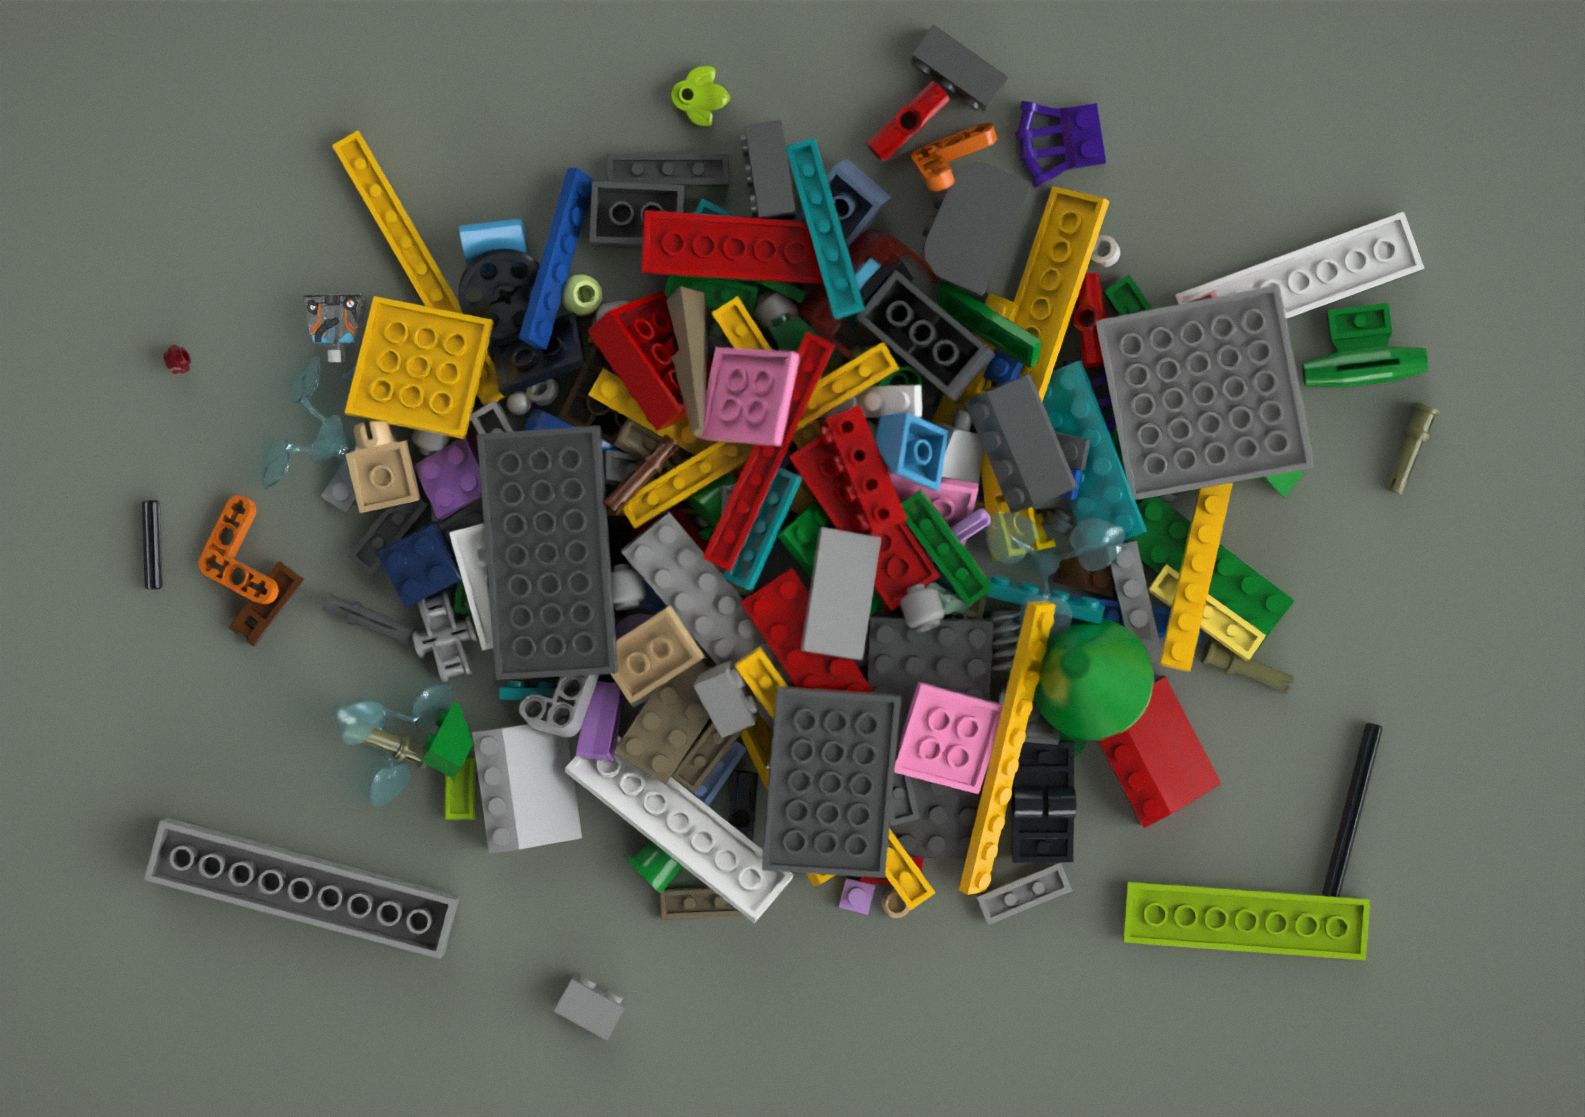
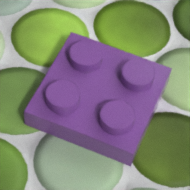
[413,437,482,520]

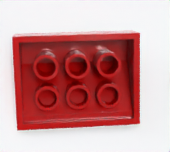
[587,291,713,431]
[1096,676,1221,828]

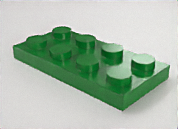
[777,500,883,617]

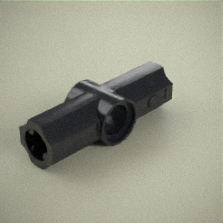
[728,770,759,842]

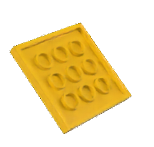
[345,296,493,439]

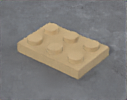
[611,606,705,704]

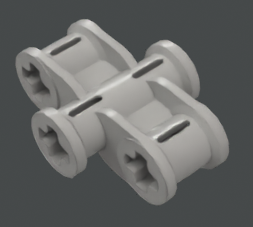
[412,590,479,683]

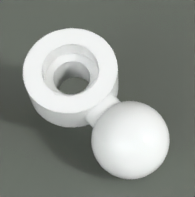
[1089,235,1120,268]
[507,378,559,415]

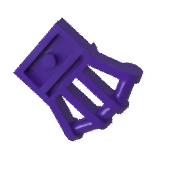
[1015,101,1106,188]

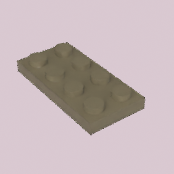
[614,661,711,785]

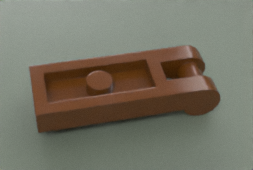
[229,561,305,647]

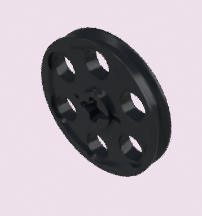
[459,249,540,339]

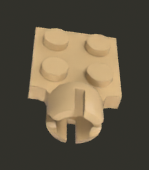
[346,420,421,513]

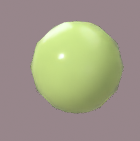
[561,274,602,317]

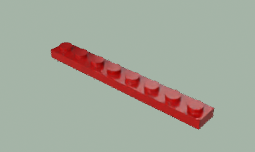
[702,332,835,571]

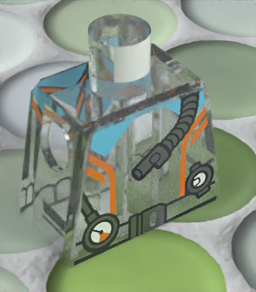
[304,294,366,363]

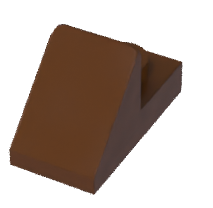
[1052,553,1115,597]

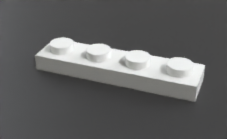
[820,385,922,418]

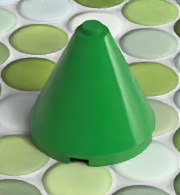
[1034,618,1154,741]

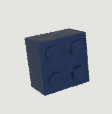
[377,521,462,608]

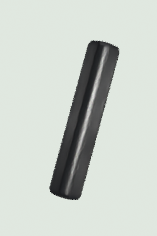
[142,500,163,590]

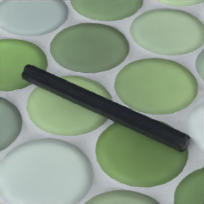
[1322,723,1383,897]

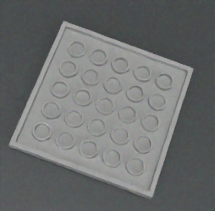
[1095,284,1314,500]

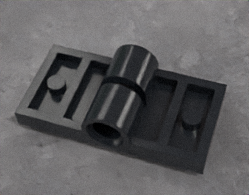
[1012,740,1076,863]

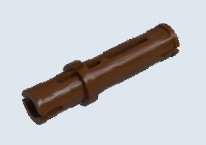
[603,434,680,515]

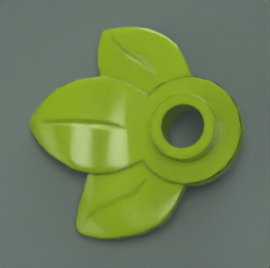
[670,66,731,127]

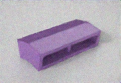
[576,681,626,761]

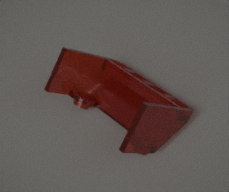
[798,229,939,362]

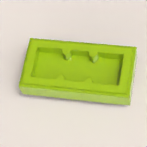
[444,759,476,820]

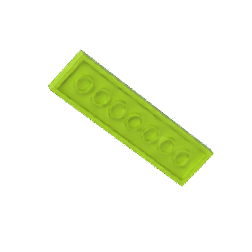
[1122,881,1370,960]

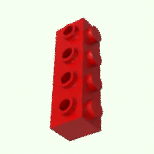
[819,405,907,535]

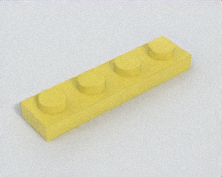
[1148,564,1266,661]

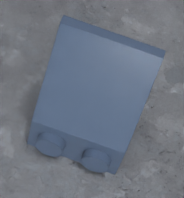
[792,158,892,250]

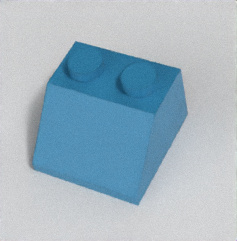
[459,219,529,273]
[876,413,949,491]

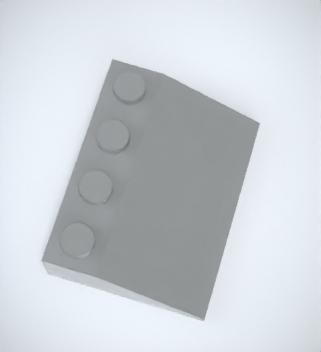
[472,718,583,854]

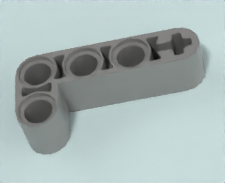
[519,674,600,737]

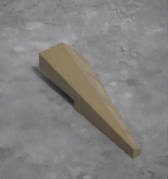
[666,287,709,436]

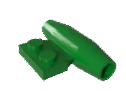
[1302,303,1428,388]

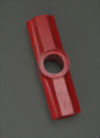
[866,81,951,163]
[1073,272,1110,368]

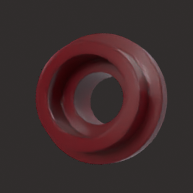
[163,344,191,374]

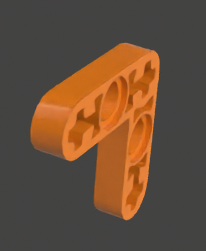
[911,123,998,191]
[198,495,279,604]

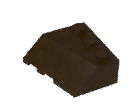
[556,340,628,444]

